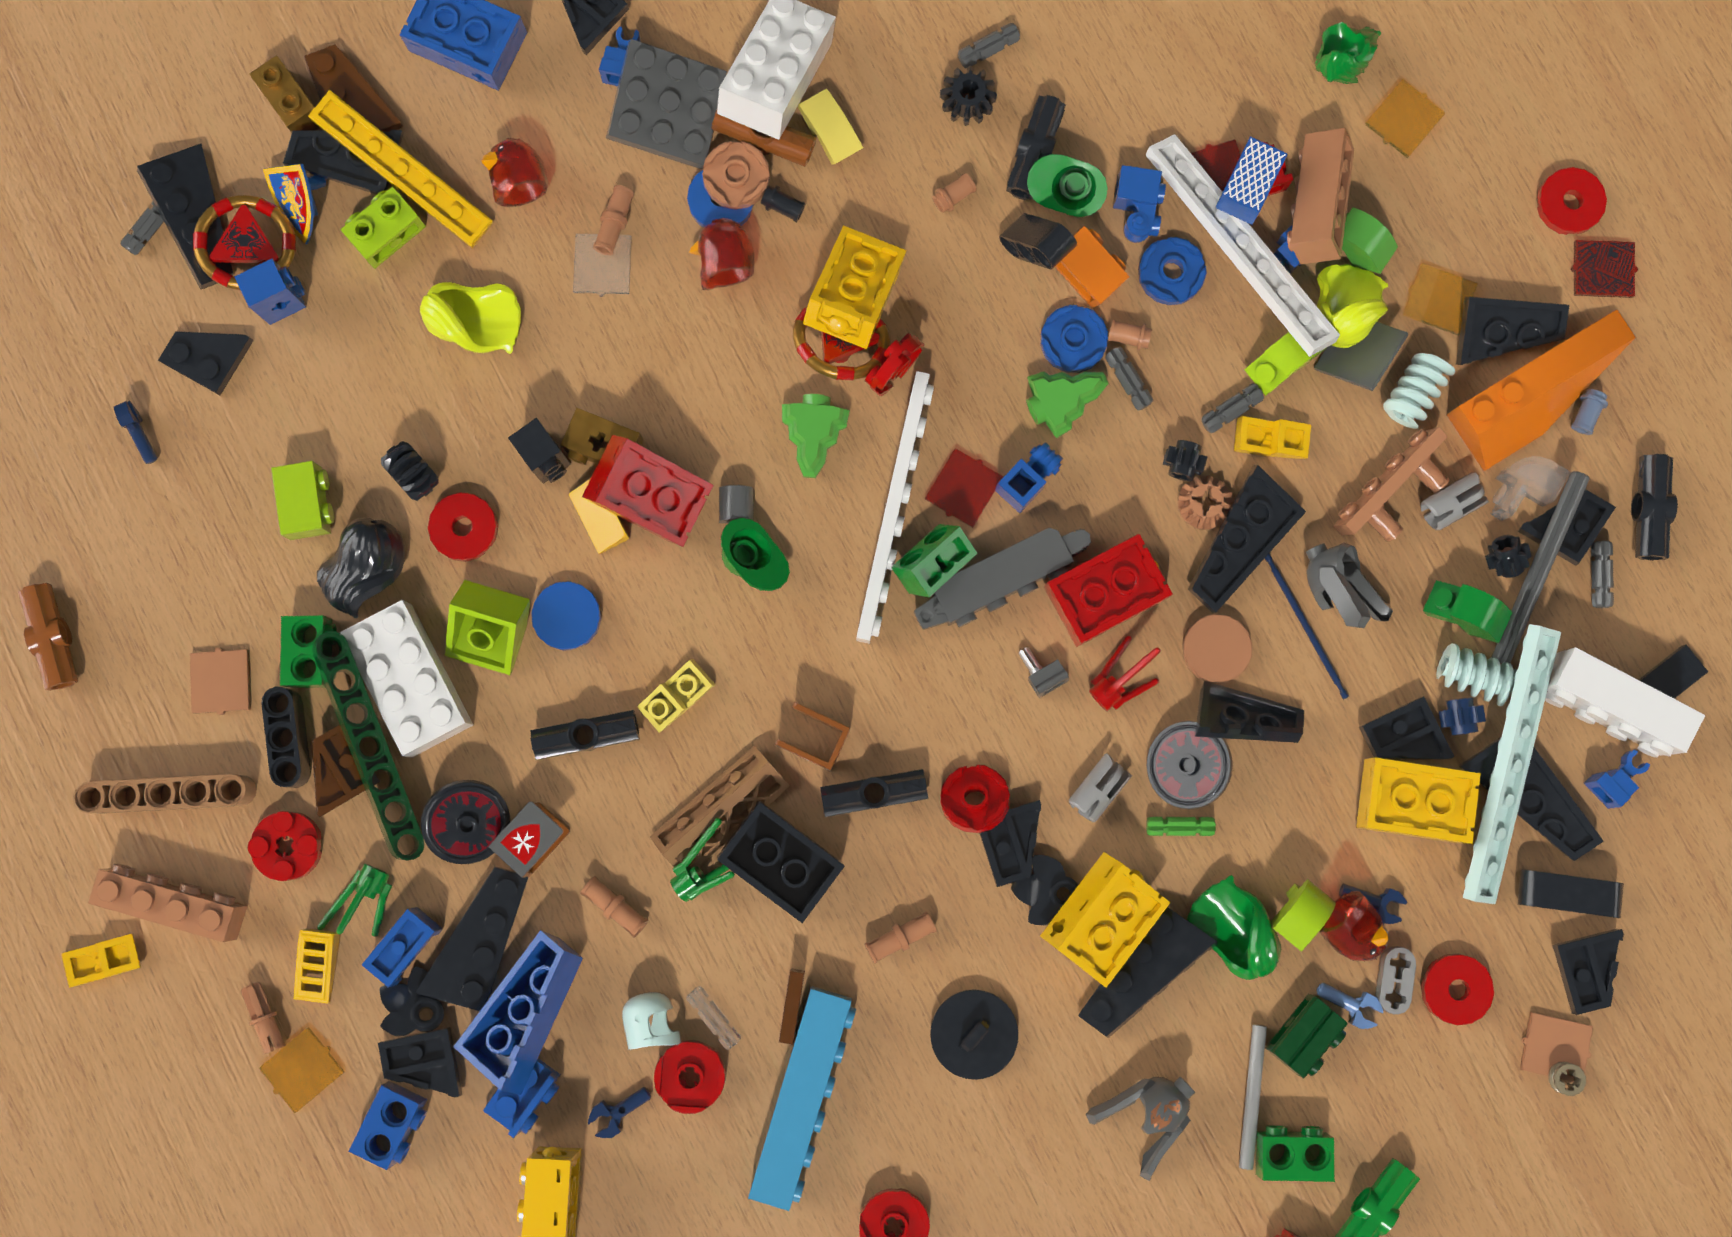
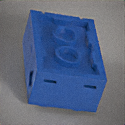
[399,0,527,91]

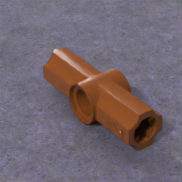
[712,110,816,167]
[18,583,78,691]

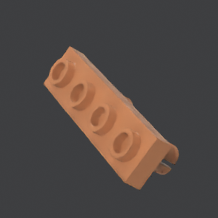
[1333,427,1449,542]

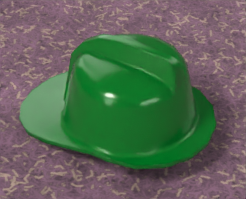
[1027,154,1108,217]
[721,518,790,591]

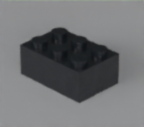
[717,800,845,923]

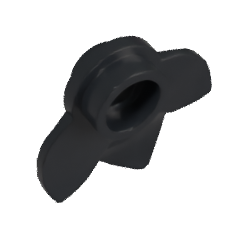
[1011,855,1078,925]
[379,967,444,1036]

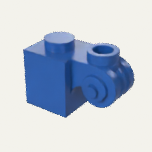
[1113,165,1166,243]
[995,442,1063,513]

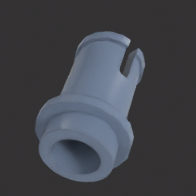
[1571,389,1608,435]

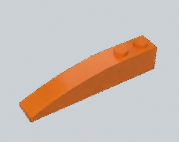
[1447,310,1636,471]

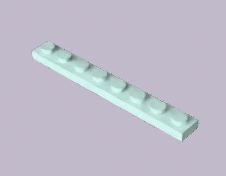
[1463,624,1561,904]

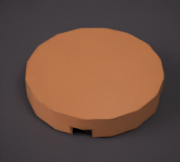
[702,141,770,209]
[1182,614,1252,683]

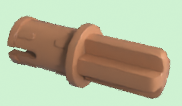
[241,982,286,1055]

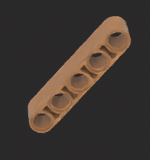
[73,774,257,814]

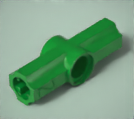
[1335,1158,1420,1237]

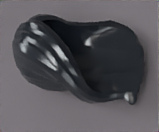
[317,518,405,618]

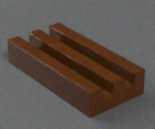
[779,968,805,1045]

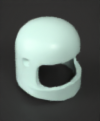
[622,992,681,1050]

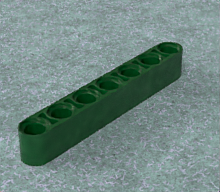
[312,631,425,861]

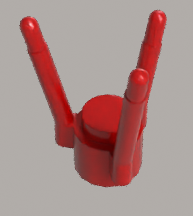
[1089,636,1161,712]

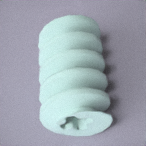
[1383,353,1456,429]
[1436,643,1517,707]

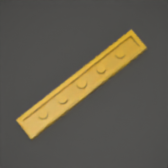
[308,90,493,249]

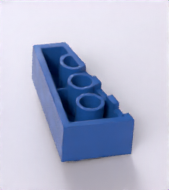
[453,930,583,1095]

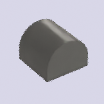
[719,485,754,523]

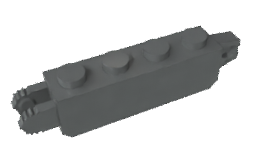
[914,528,1091,630]

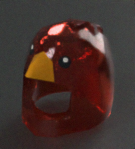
[481,138,548,207]
[689,218,755,290]
[1320,891,1389,962]

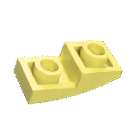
[798,89,863,165]
[637,659,716,733]

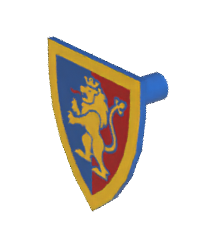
[263,164,326,244]

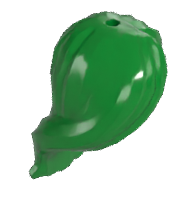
[1187,875,1282,980]

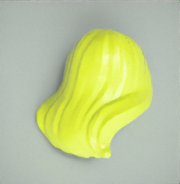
[1316,264,1388,348]
[420,282,521,354]

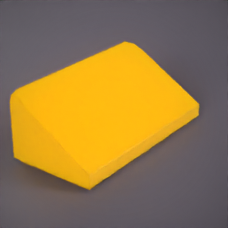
[569,478,630,554]

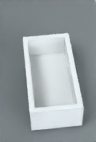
[717,0,836,140]
[340,600,473,758]
[1545,647,1705,758]

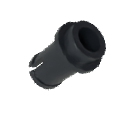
[761,185,806,223]

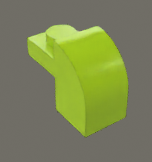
[1244,332,1329,396]
[1271,879,1336,952]

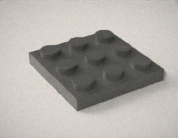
[606,39,727,169]

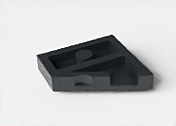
[562,0,629,55]
[158,331,254,396]
[1518,489,1616,566]
[1359,696,1455,760]
[979,800,1041,887]
[1552,929,1624,1015]
[378,1027,463,1098]

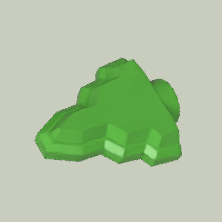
[1026,371,1109,439]
[782,394,850,478]

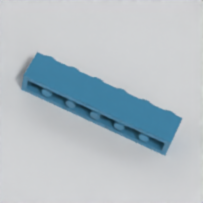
[748,986,856,1211]

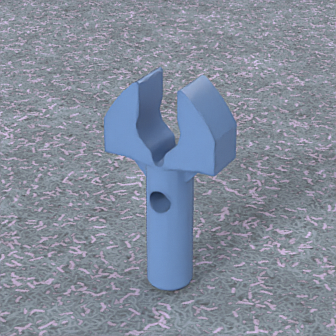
[1317,983,1383,1029]

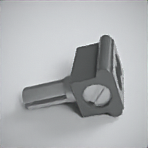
[1019,647,1069,699]

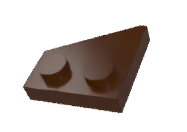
[312,725,380,817]

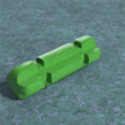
[1146,817,1216,836]

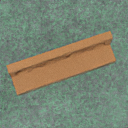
[650,746,790,868]

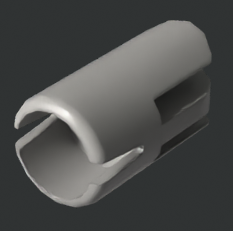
[1420,472,1489,530]
[1068,753,1132,822]

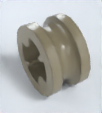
[1548,1062,1586,1096]

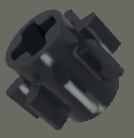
[1163,440,1208,481]
[1485,535,1532,578]

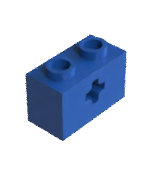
[234,259,306,325]

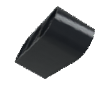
[999,213,1077,270]
[261,687,311,788]
[1518,870,1624,918]

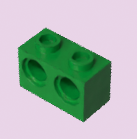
[891,524,978,597]
[280,615,337,688]
[1255,1125,1335,1182]

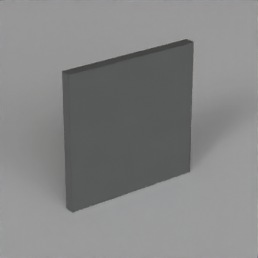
[1314,322,1408,391]

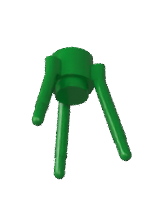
[670,818,735,902]
[317,863,392,937]

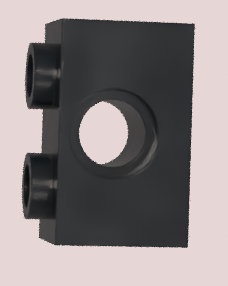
[508,418,571,484]

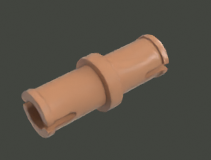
[593,185,634,256]
[580,876,649,938]
[864,911,937,964]

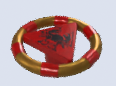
[193,195,296,290]
[793,305,891,381]

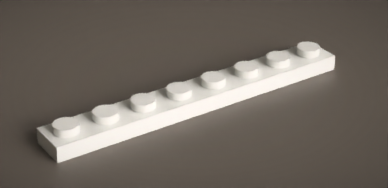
[1146,134,1340,357]
[856,371,934,644]

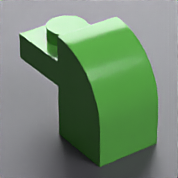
[1342,208,1398,274]

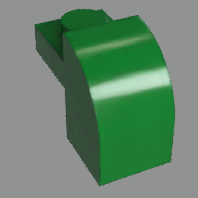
[1423,580,1513,643]

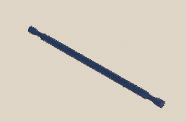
[1265,553,1349,700]

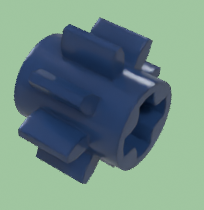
[1439,697,1486,735]

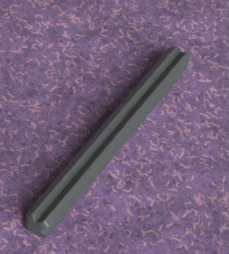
[1492,471,1590,664]

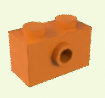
[1055,226,1130,308]

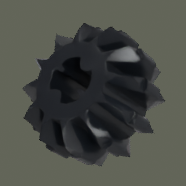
[940,65,997,126]
[381,441,439,501]

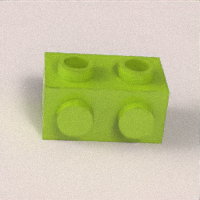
[340,186,426,269]
[271,461,334,540]

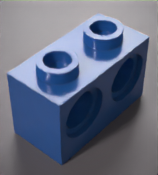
[348,1081,427,1170]

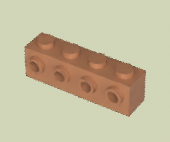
[1287,128,1354,264]
[88,864,247,942]

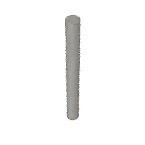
[1239,1024,1267,1170]

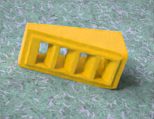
[293,929,341,1004]

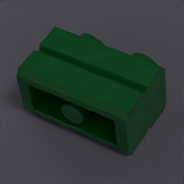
[1265,993,1348,1079]

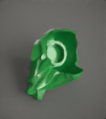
[1315,22,1381,84]

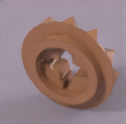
[1178,475,1232,530]

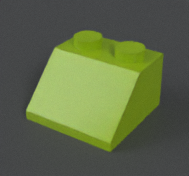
[445,580,530,675]

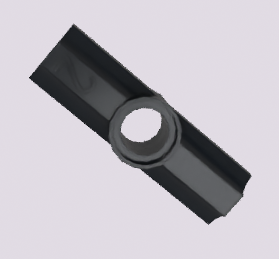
[1006,95,1066,200]
[1631,454,1678,561]
[530,710,640,760]
[820,769,928,817]

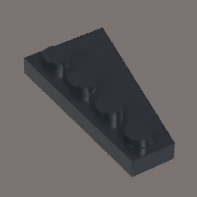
[137,144,233,290]
[1188,465,1306,613]
[1459,736,1604,861]
[415,866,528,1012]
[1078,907,1218,1038]

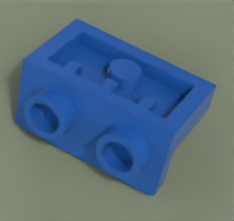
[483,1058,561,1138]

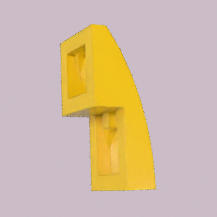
[1234,416,1311,459]
[61,934,141,988]

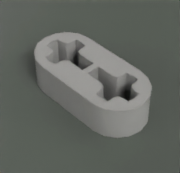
[1375,946,1416,1014]

